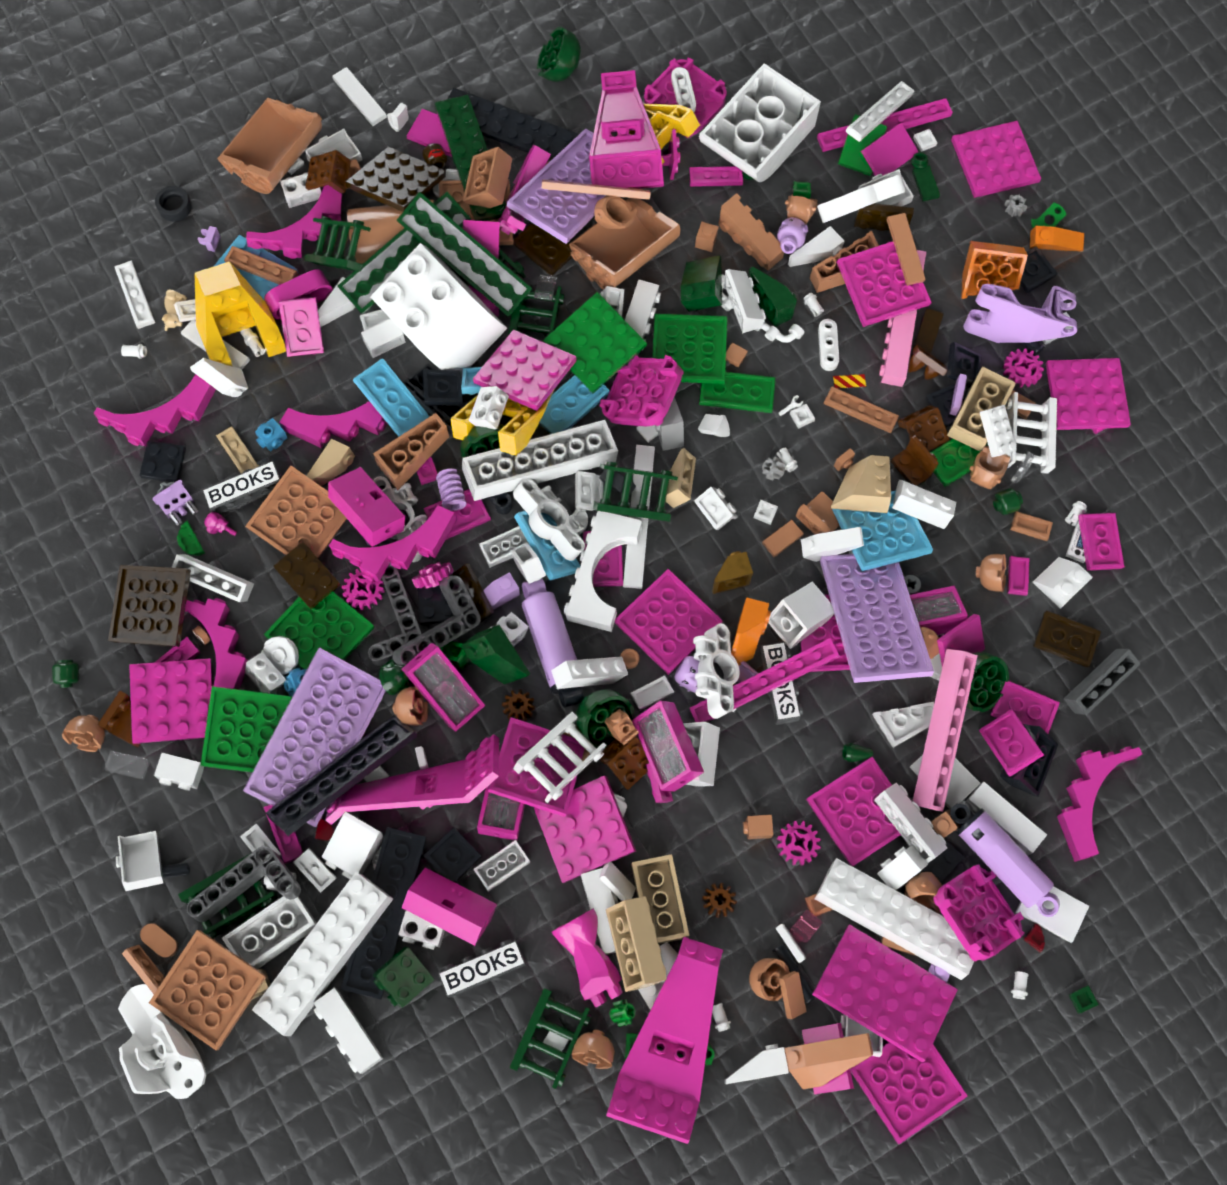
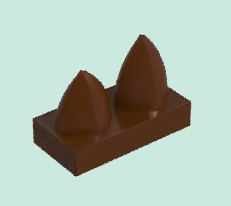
[908,345,947,380]

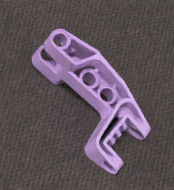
[963,284,1077,343]

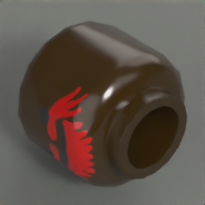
[422,143,448,169]

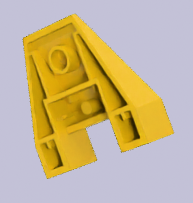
[616,104,700,164]

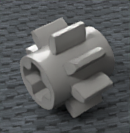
[1004,194,1027,217]
[762,457,785,481]

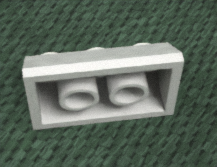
[725,269,766,333]
[892,479,956,529]
[683,722,720,786]

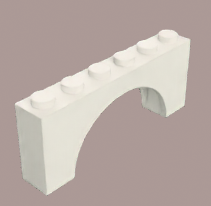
[564,511,643,632]

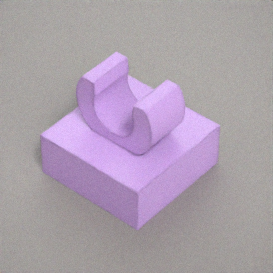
[198,226,220,252]

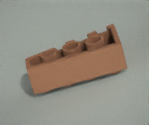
[719,193,784,270]
[810,231,879,293]
[373,413,449,491]

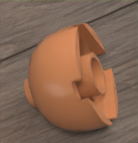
[976,554,1006,592]
[392,686,428,726]
[62,715,105,752]
[749,958,790,1001]
[572,1030,615,1069]

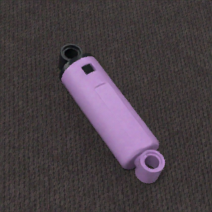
[522,578,584,708]
[950,801,1060,917]

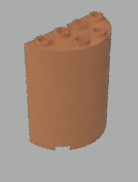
[217,98,322,194]
[569,198,680,290]
[347,199,434,264]

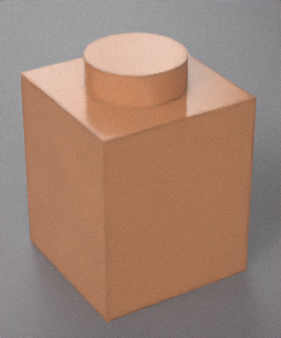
[695,222,719,252]
[931,809,962,838]
[743,815,773,839]

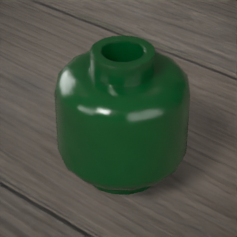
[993,488,1023,515]
[52,660,80,688]

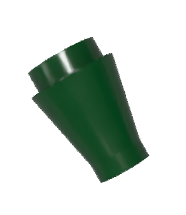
[842,743,873,762]

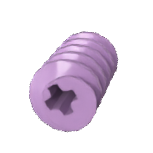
[436,469,467,511]

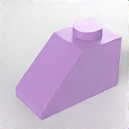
[483,572,520,610]

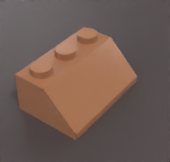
[463,147,513,208]

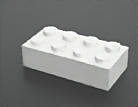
[980,405,1017,457]
[479,526,531,568]
[474,840,530,892]

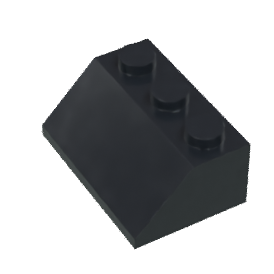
[1000,724,1058,797]

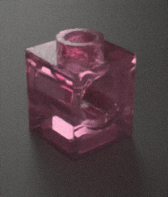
[789,909,823,943]

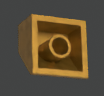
[712,551,753,594]

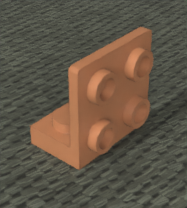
[796,492,840,535]

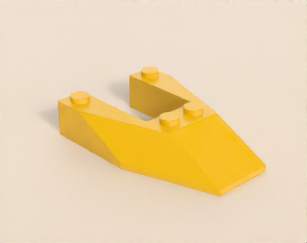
[195,261,286,367]
[451,390,554,456]

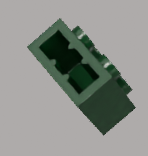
[373,947,435,1008]

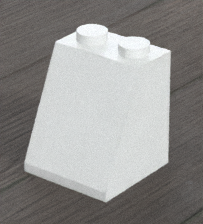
[768,581,834,649]
[322,811,384,879]

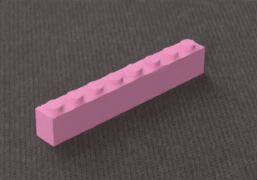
[879,250,926,387]
[913,649,978,812]

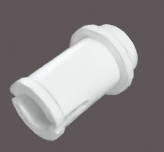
[803,293,824,317]
[121,344,147,359]
[776,447,798,472]
[1065,501,1087,526]
[1011,971,1029,999]
[712,1003,731,1032]

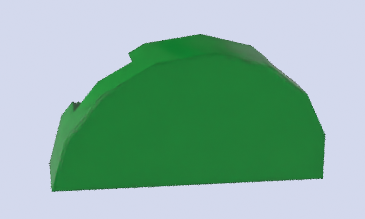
[177,521,206,556]

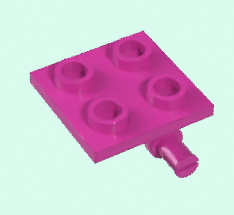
[662,129,680,180]

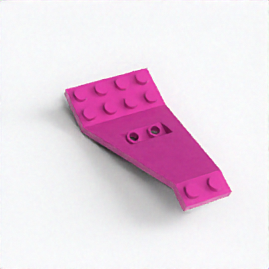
[589,70,664,189]
[325,734,499,825]
[606,937,723,1144]

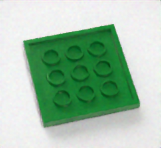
[543,292,647,394]
[653,314,727,384]
[264,592,375,669]
[201,686,293,772]

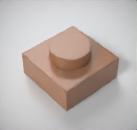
[834,448,855,471]

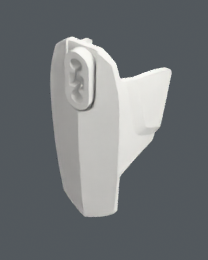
[118,984,206,1099]

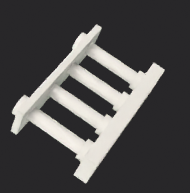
[1005,392,1057,474]
[513,712,606,803]

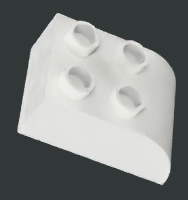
[699,64,821,182]
[371,243,507,376]

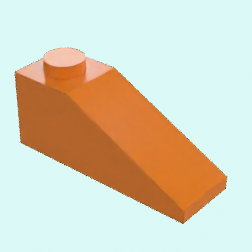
[1030,226,1084,251]

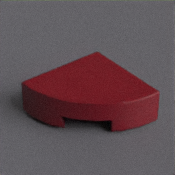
[315,819,335,841]
[1023,923,1045,952]

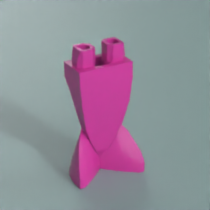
[551,908,623,1007]

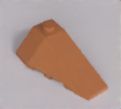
[784,1033,873,1089]

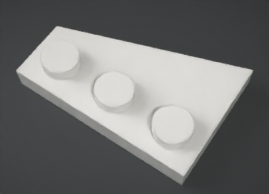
[872,702,934,748]

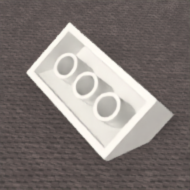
[874,782,947,863]
[222,896,317,969]

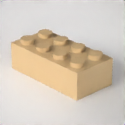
[947,367,1016,452]
[631,854,689,944]
[606,896,667,992]

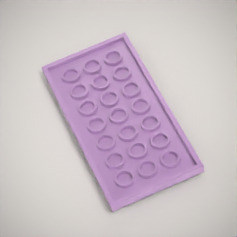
[507,129,606,244]
[820,554,934,683]
[243,648,386,827]

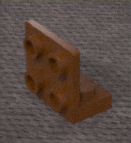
[305,150,351,193]
[897,405,950,451]
[890,435,938,486]
[98,691,141,747]
[599,736,649,790]

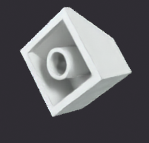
[1033,557,1093,609]

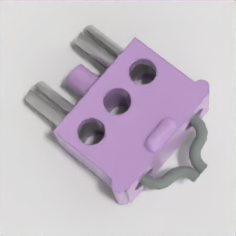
[153,480,198,525]

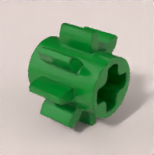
[609,999,635,1027]

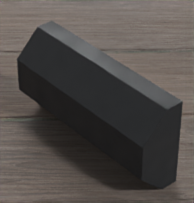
[402,363,470,435]

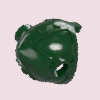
[379,659,409,695]

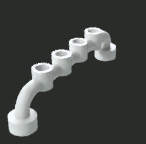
[721,274,805,343]

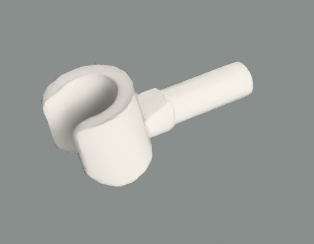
[778,395,803,416]

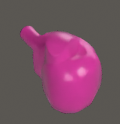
[204,512,237,536]

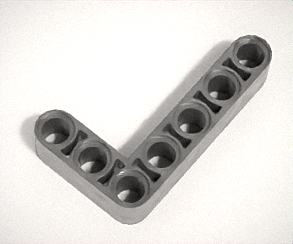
[368,564,423,666]
[393,576,480,665]
[187,846,301,922]

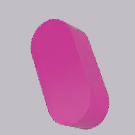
[264,270,333,319]

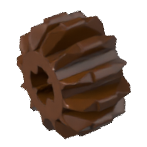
[502,689,535,722]
[702,883,737,918]

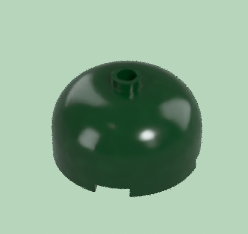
[537,26,581,82]
[460,423,504,459]
[966,652,1009,712]
[575,689,635,750]

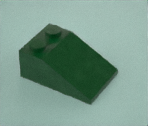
[681,255,722,312]
[748,266,797,327]
[461,625,530,685]

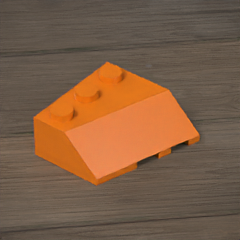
[961,241,1028,299]
[731,597,771,666]

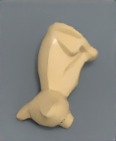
[162,289,187,331]

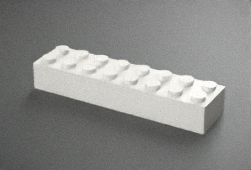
[462,420,618,501]
[815,858,974,980]
[252,872,393,1036]

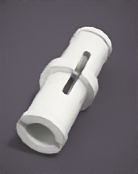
[239,328,266,357]

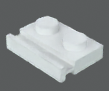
[575,471,603,511]

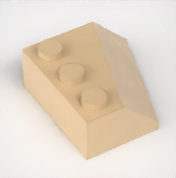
[831,455,891,513]

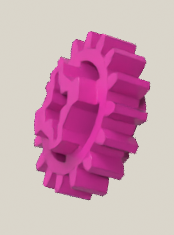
[1003,349,1044,388]
[412,562,454,589]
[342,569,385,610]
[776,821,821,866]

